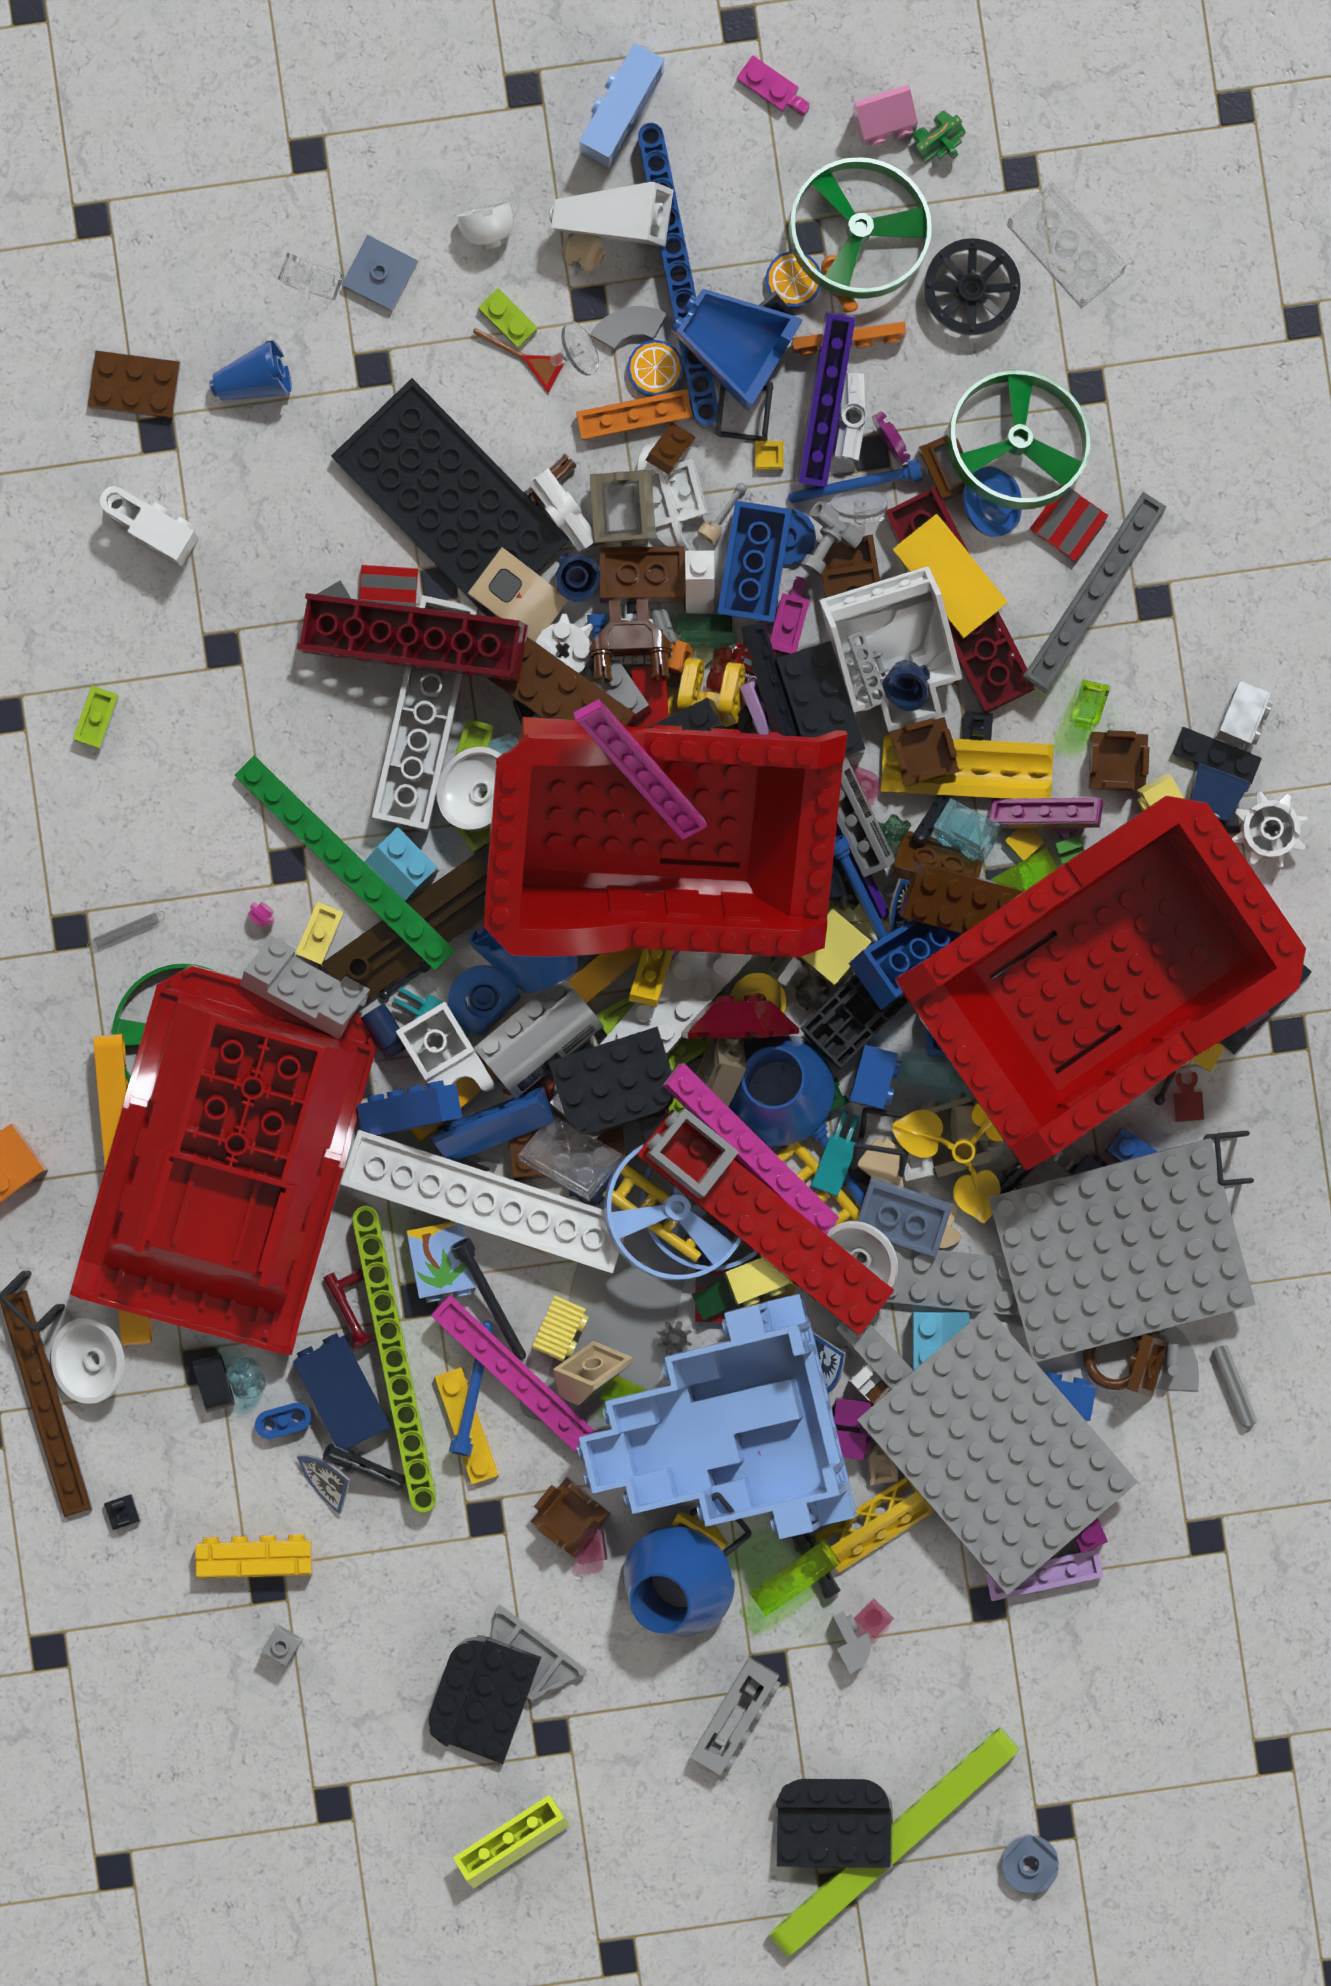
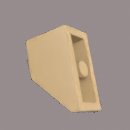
[857,1137,904,1187]

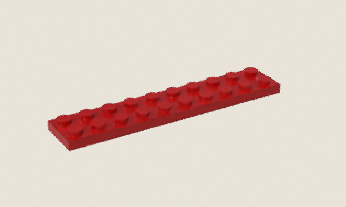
[636,1109,894,1335]

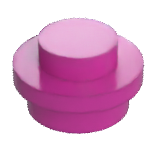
[248,902,275,928]

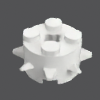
[536,613,593,681]
[1232,792,1308,868]

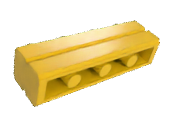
[195,1534,313,1578]

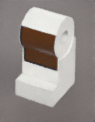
[848,1363,891,1405]

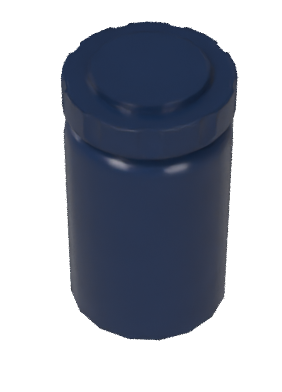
[361,1003,406,1059]

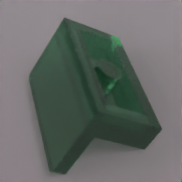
[676,613,737,650]

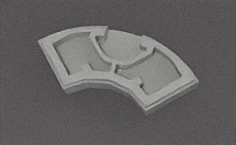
[590,306,667,350]

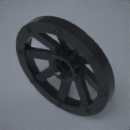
[924,238,1021,336]

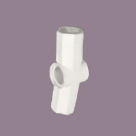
[834,373,867,461]
[529,468,594,551]

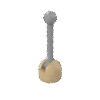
[697,483,747,545]

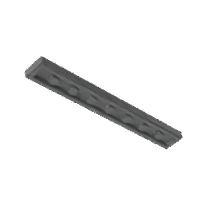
[1022,492,1167,693]

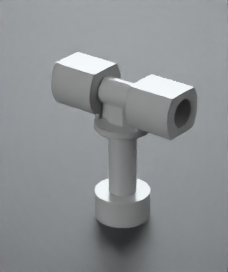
[801,501,863,576]

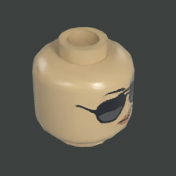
[562,233,606,272]

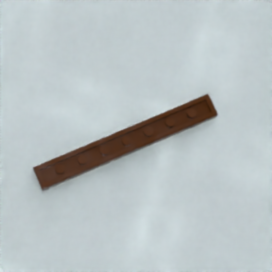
[0,1290,92,1517]

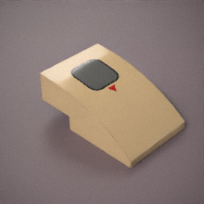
[467,548,568,642]

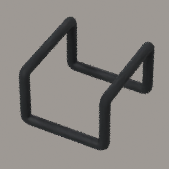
[715,382,774,441]
[852,1107,909,1177]
[1203,1130,1254,1186]
[0,1270,65,1331]
[690,1492,752,1557]

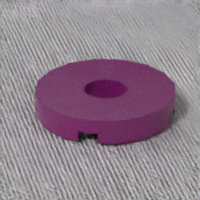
[872,411,910,465]

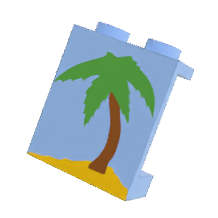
[407,1222,476,1303]

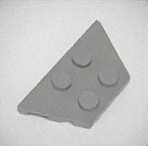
[491,1604,587,1701]

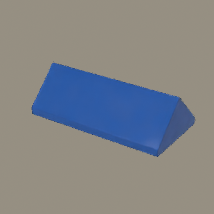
[432,1086,554,1161]

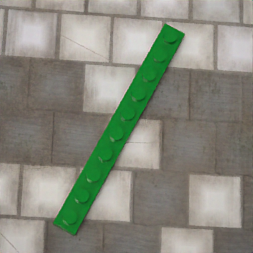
[234,755,456,972]

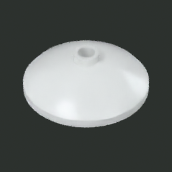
[437,747,502,831]
[827,1221,898,1288]
[51,1318,125,1404]

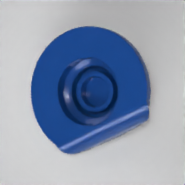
[963,466,1022,537]
[448,965,521,1035]

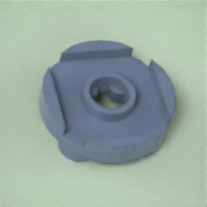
[1001,1834,1059,1893]

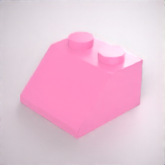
[853,84,918,147]

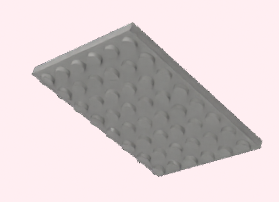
[988,1138,1256,1363]
[857,1307,1138,1595]

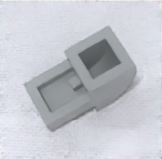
[833,1611,871,1674]

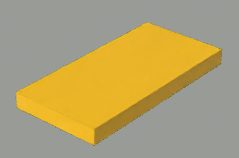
[892,514,1008,639]

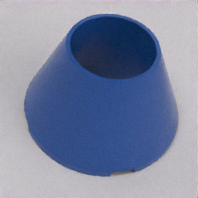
[469,921,578,993]
[729,1034,835,1146]
[623,1526,735,1636]

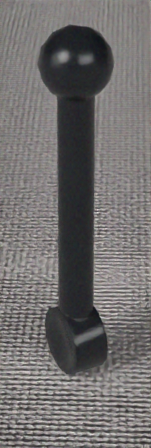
[379,961,430,1000]
[1154,1070,1177,1105]

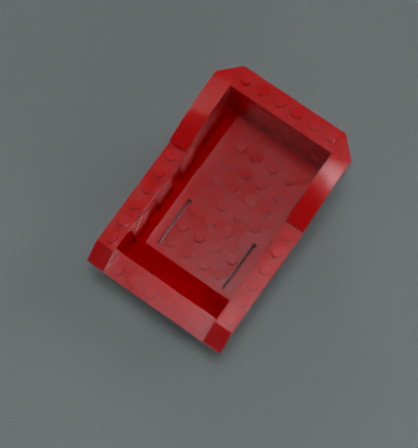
[483,717,847,957]
[894,796,1306,1171]
[70,965,377,1355]

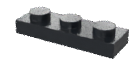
[1171,726,1262,785]

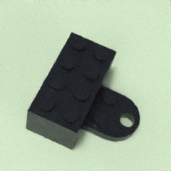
[737,641,865,759]

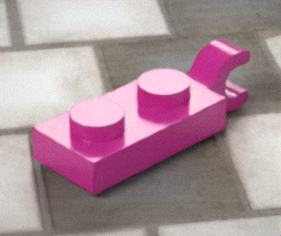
[736,55,810,117]
[770,576,810,654]

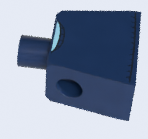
[1190,763,1250,824]

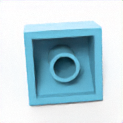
[364,827,439,902]
[912,1312,969,1370]

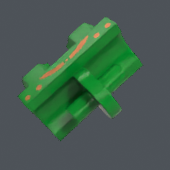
[912,110,966,163]

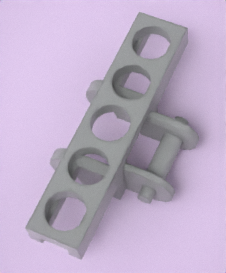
[846,631,890,706]

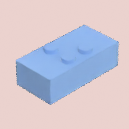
[579,43,664,169]

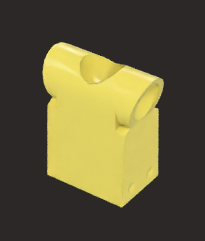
[799,904,872,988]

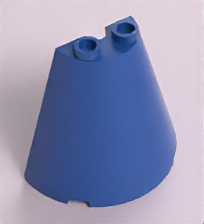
[671,288,803,412]

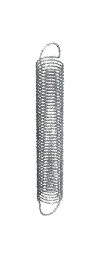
[87,911,166,949]

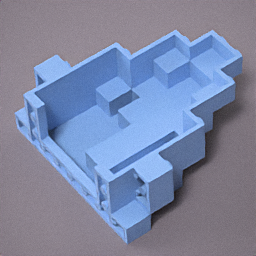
[577,1293,858,1539]

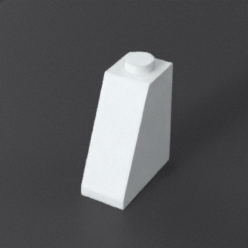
[685,551,714,616]

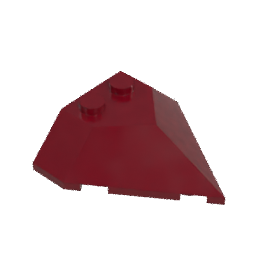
[681,995,799,1038]

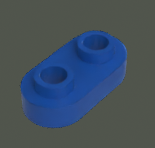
[255,1402,312,1439]

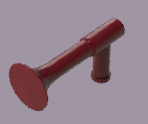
[323,1268,377,1351]

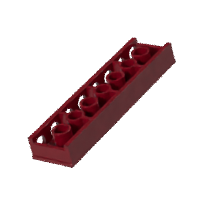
[883,486,1035,713]
[296,593,529,682]

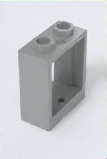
[645,1108,739,1199]

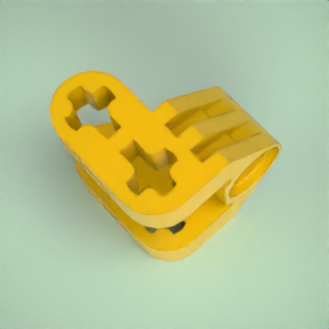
[677,658,745,728]

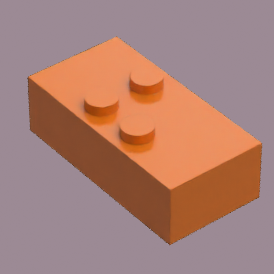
[0,1124,48,1205]

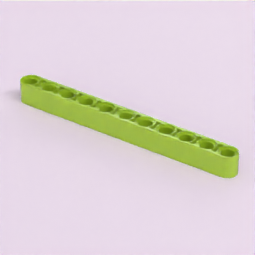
[353,1206,437,1512]
[768,1727,1020,1958]

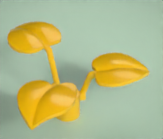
[892,1103,1004,1223]

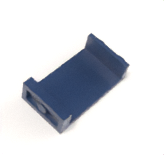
[293,1333,392,1450]

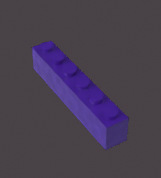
[797,311,856,487]

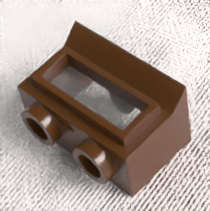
[917,435,965,501]

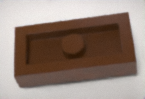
[645,422,696,475]

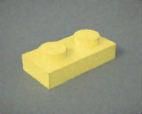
[295,901,344,965]

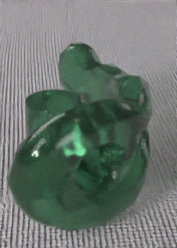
[877,814,911,845]

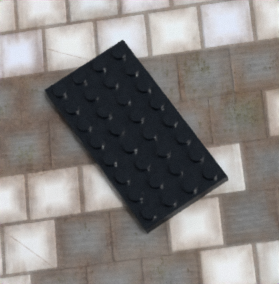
[331,378,570,617]

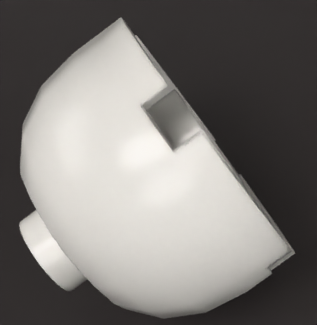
[456,201,514,250]

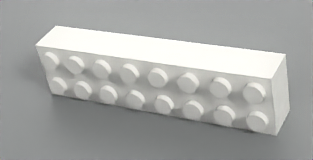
[372,595,479,832]

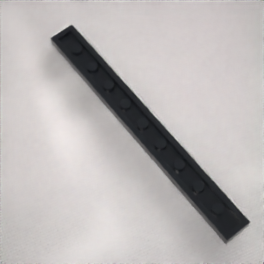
[741,623,847,900]

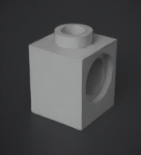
[261,1624,302,1666]

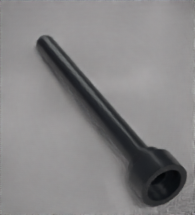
[450,1237,526,1360]

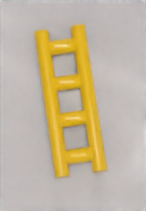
[776,1142,860,1226]
[602,1164,718,1262]

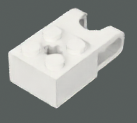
[100,486,199,567]
[396,1002,495,1092]

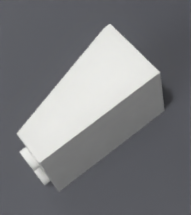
[550,182,673,246]

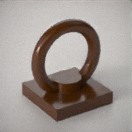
[1083,1334,1169,1397]

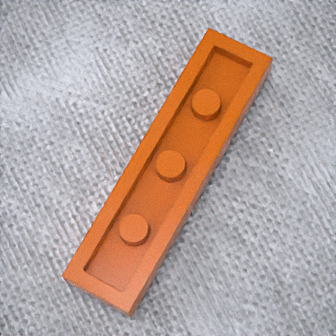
[792,321,906,357]
[576,389,693,441]

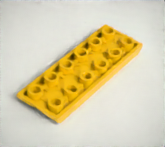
[881,735,1054,799]

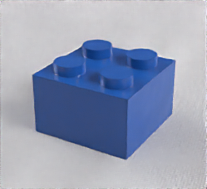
[848,1045,902,1110]

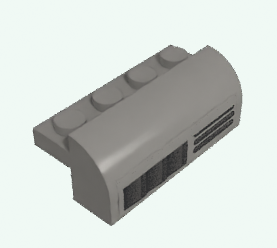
[837,757,896,877]
[474,980,604,1099]

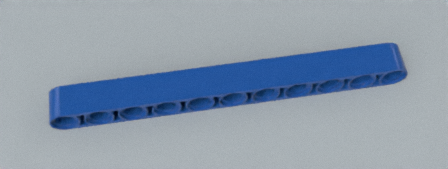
[638,123,718,428]

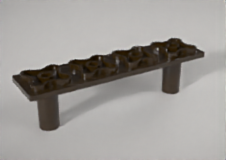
[322,844,489,1000]

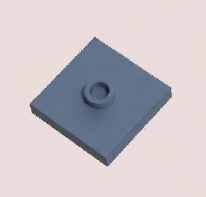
[341,235,418,311]

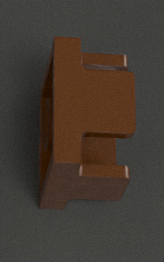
[889,717,959,787]
[1088,730,1150,791]
[531,1477,611,1558]

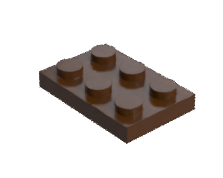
[88,350,181,419]
[600,546,685,603]
[892,829,985,880]

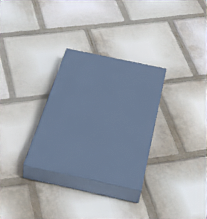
[858,1177,953,1258]

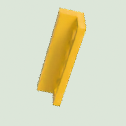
[815,1477,935,1573]

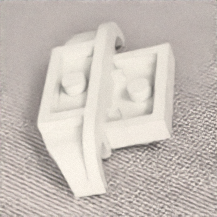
[637,442,709,551]

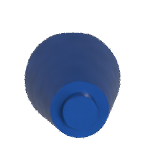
[209,340,292,401]

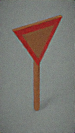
[473,328,568,393]

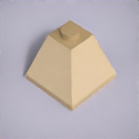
[553,1341,634,1406]

